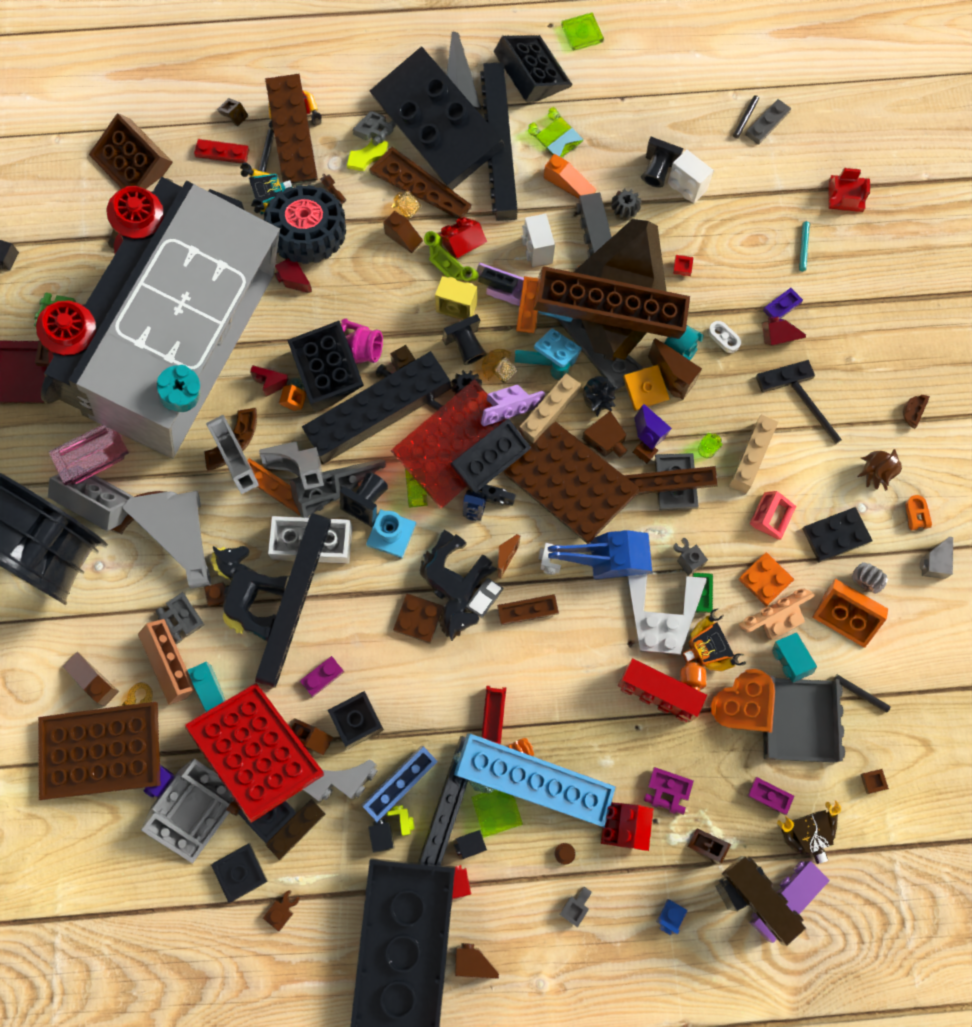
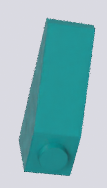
[188,661,226,712]

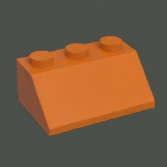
[812,578,888,648]

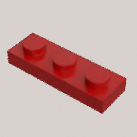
[194,139,250,164]

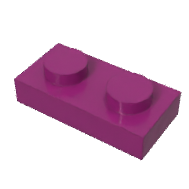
[300,656,344,697]
[747,777,795,815]

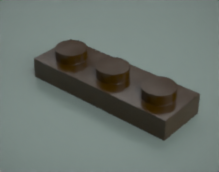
[266,799,326,860]

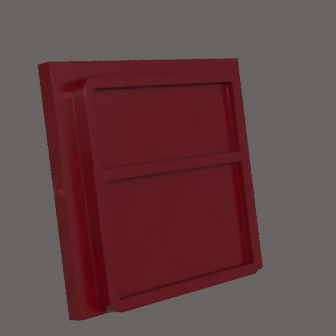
[0,340,47,404]

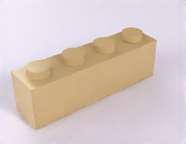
[519,373,581,444]
[729,415,778,494]

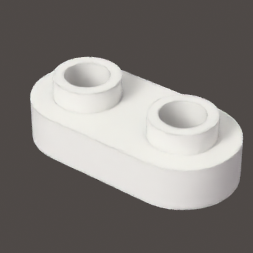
[708,321,741,353]

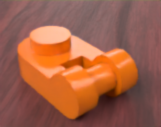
[905,495,932,530]

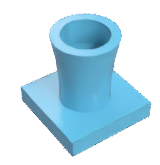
[366,509,416,559]

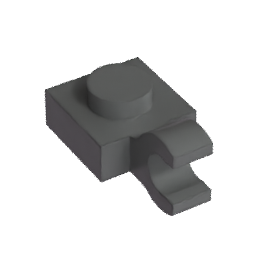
[560,886,592,928]

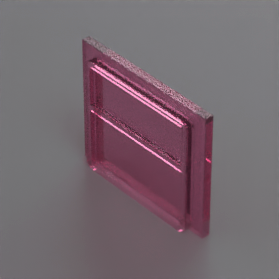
[49,425,129,486]

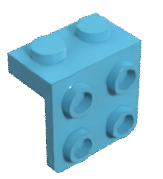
[534,328,582,367]

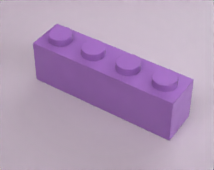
[749,861,830,943]

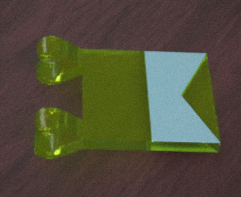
[528,107,584,158]

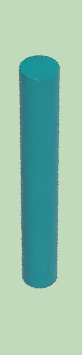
[799,221,810,271]

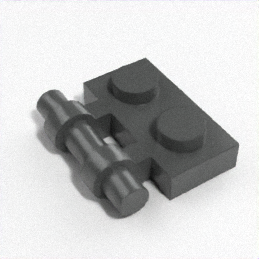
[353,111,396,146]
[155,592,205,644]

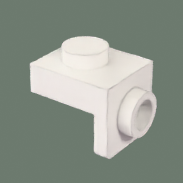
[538,543,561,575]

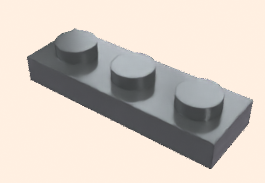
[746,99,791,145]

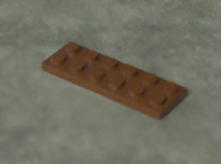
[265,73,318,184]

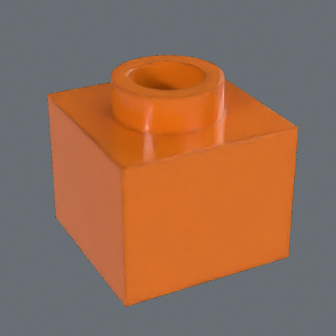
[279,385,306,411]

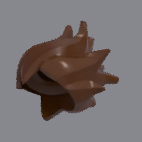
[857,449,902,491]

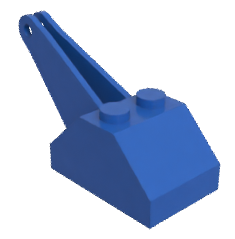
[548,530,653,579]

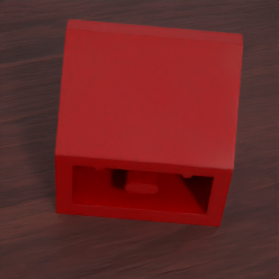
[437,217,487,258]
[601,802,654,851]

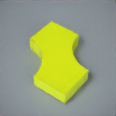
[347,139,389,171]

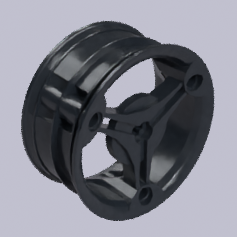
[0,473,108,605]

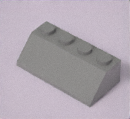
[48,466,133,531]

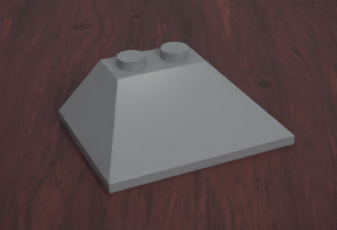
[141,758,234,863]

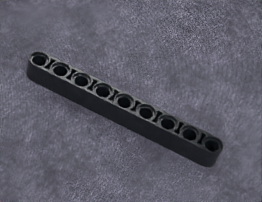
[255,513,331,688]

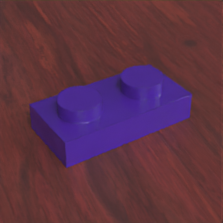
[763,288,803,319]

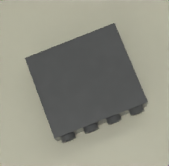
[763,676,845,763]

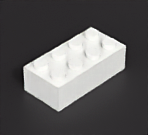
[268,516,353,564]

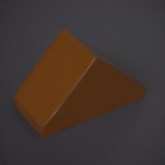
[687,828,731,864]

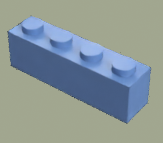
[361,746,438,822]

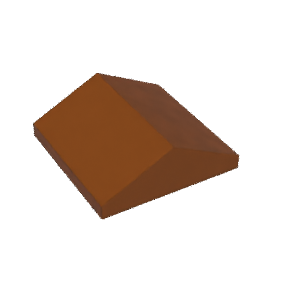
[498,534,521,579]

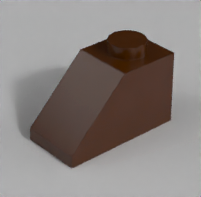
[383,211,423,253]
[290,718,333,755]
[455,943,499,979]

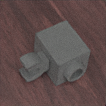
[673,538,708,576]

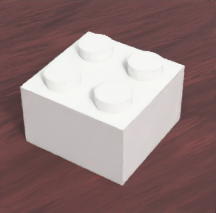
[668,150,714,204]
[521,214,555,267]

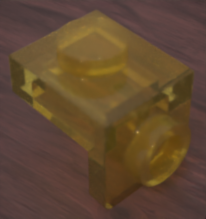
[391,190,422,219]

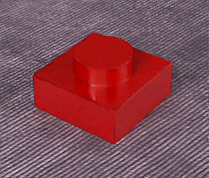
[673,255,694,276]

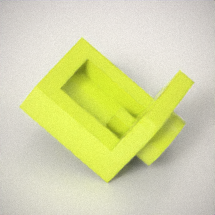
[387,805,415,836]

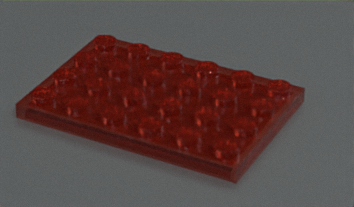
[391,379,523,509]

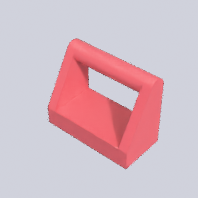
[750,491,796,540]

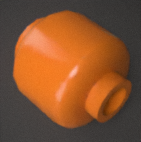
[680,662,707,691]

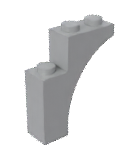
[206,415,259,494]
[259,441,324,490]
[303,759,378,802]

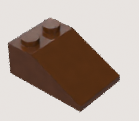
[648,338,702,400]

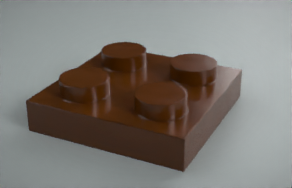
[393,594,444,644]

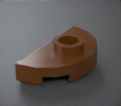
[903,395,930,429]

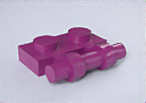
[644,767,694,815]

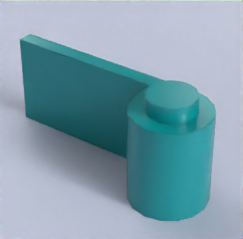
[514,350,570,380]

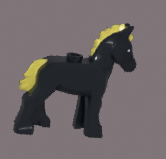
[211,546,289,642]

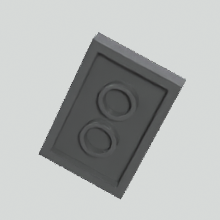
[655,453,699,511]

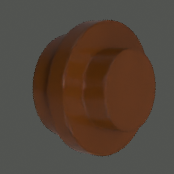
[554,843,576,865]

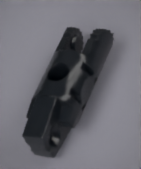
[466,484,516,506]

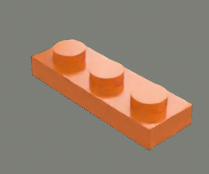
[516,276,538,334]

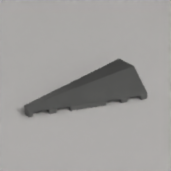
[289,459,386,518]

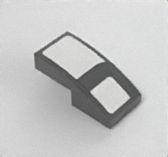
[466,578,504,619]

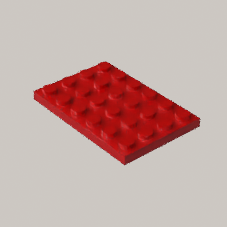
[185,683,324,823]

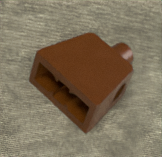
[582,411,628,458]

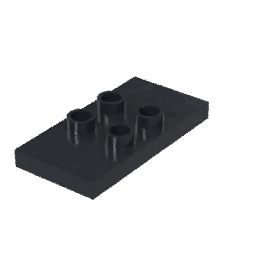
[369,46,505,190]
[350,858,456,1027]

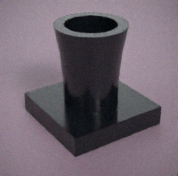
[641,136,684,188]
[442,314,487,365]
[340,472,388,527]

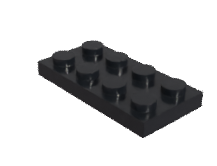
[450,418,531,494]

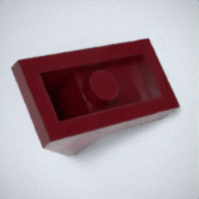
[250,365,290,397]

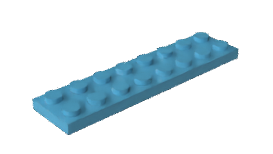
[454,733,616,827]

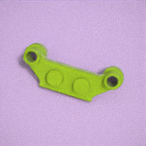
[424,231,479,282]

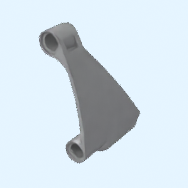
[123,491,211,588]

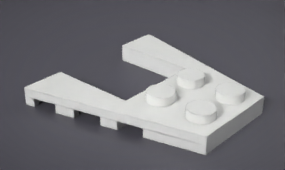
[628,574,706,655]

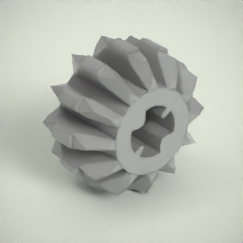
[852,562,888,594]

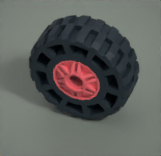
[264,185,346,264]

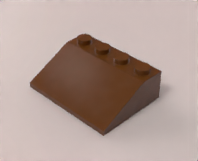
[89,113,173,189]

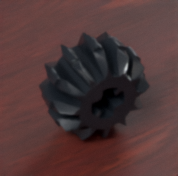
[451,370,482,402]

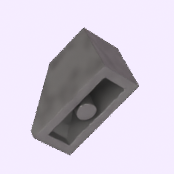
[920,537,953,579]

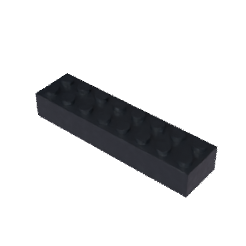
[302,351,451,464]

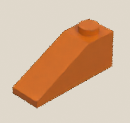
[544,154,597,199]

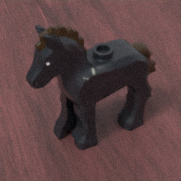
[420,529,497,641]

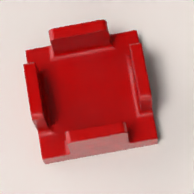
[828,168,870,212]

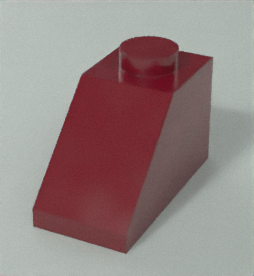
[274,258,312,293]
[762,316,806,345]

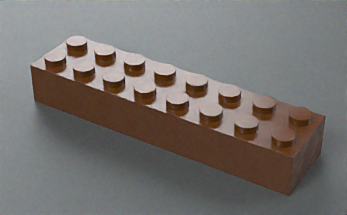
[533,266,690,339]

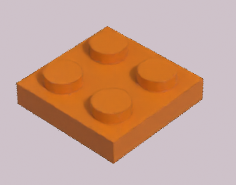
[738,552,795,607]

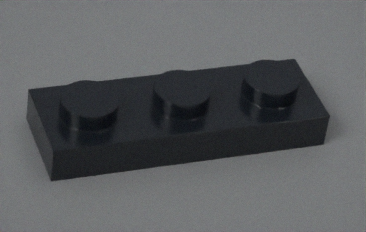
[756,360,815,393]

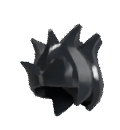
[583,376,617,417]

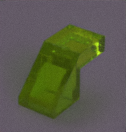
[405,466,428,508]

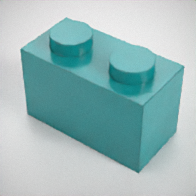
[772,632,817,683]

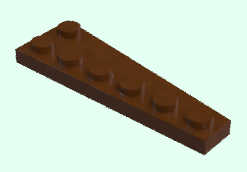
[369,147,471,219]

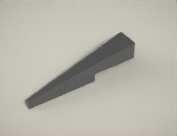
[447,31,482,110]

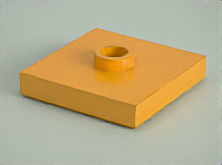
[623,365,670,411]

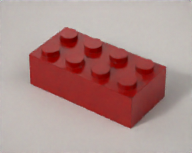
[618,658,707,723]

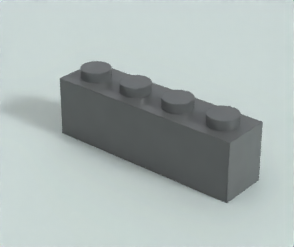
[576,192,612,258]

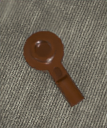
[320,174,346,204]

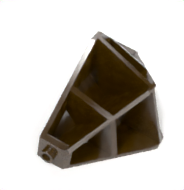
[574,219,667,361]

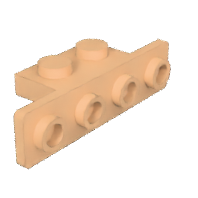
[739,588,814,640]

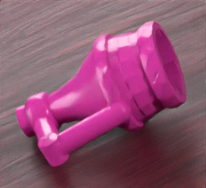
[341,318,383,364]

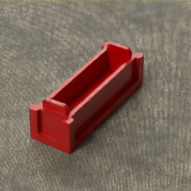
[481,686,507,745]

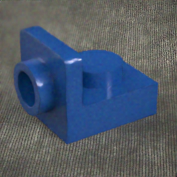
[656,899,688,936]

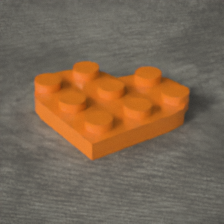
[711,669,775,733]

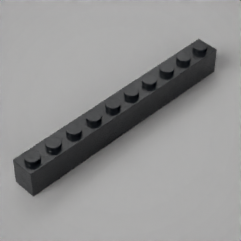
[480,62,518,221]

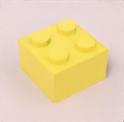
[435,276,477,320]

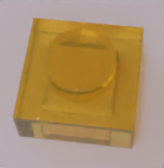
[491,357,518,383]

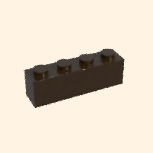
[722,856,806,946]

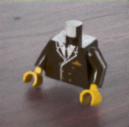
[777,800,842,864]

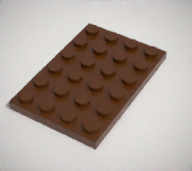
[504,421,640,544]
[38,702,161,800]

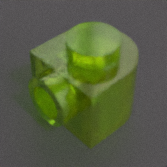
[698,432,723,458]

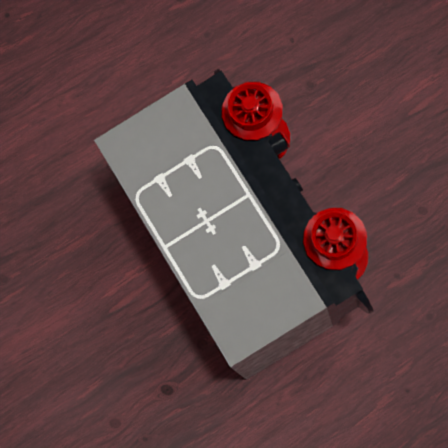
[36,177,280,459]

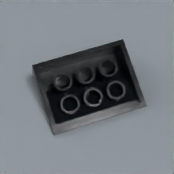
[493,35,573,102]
[287,321,364,412]

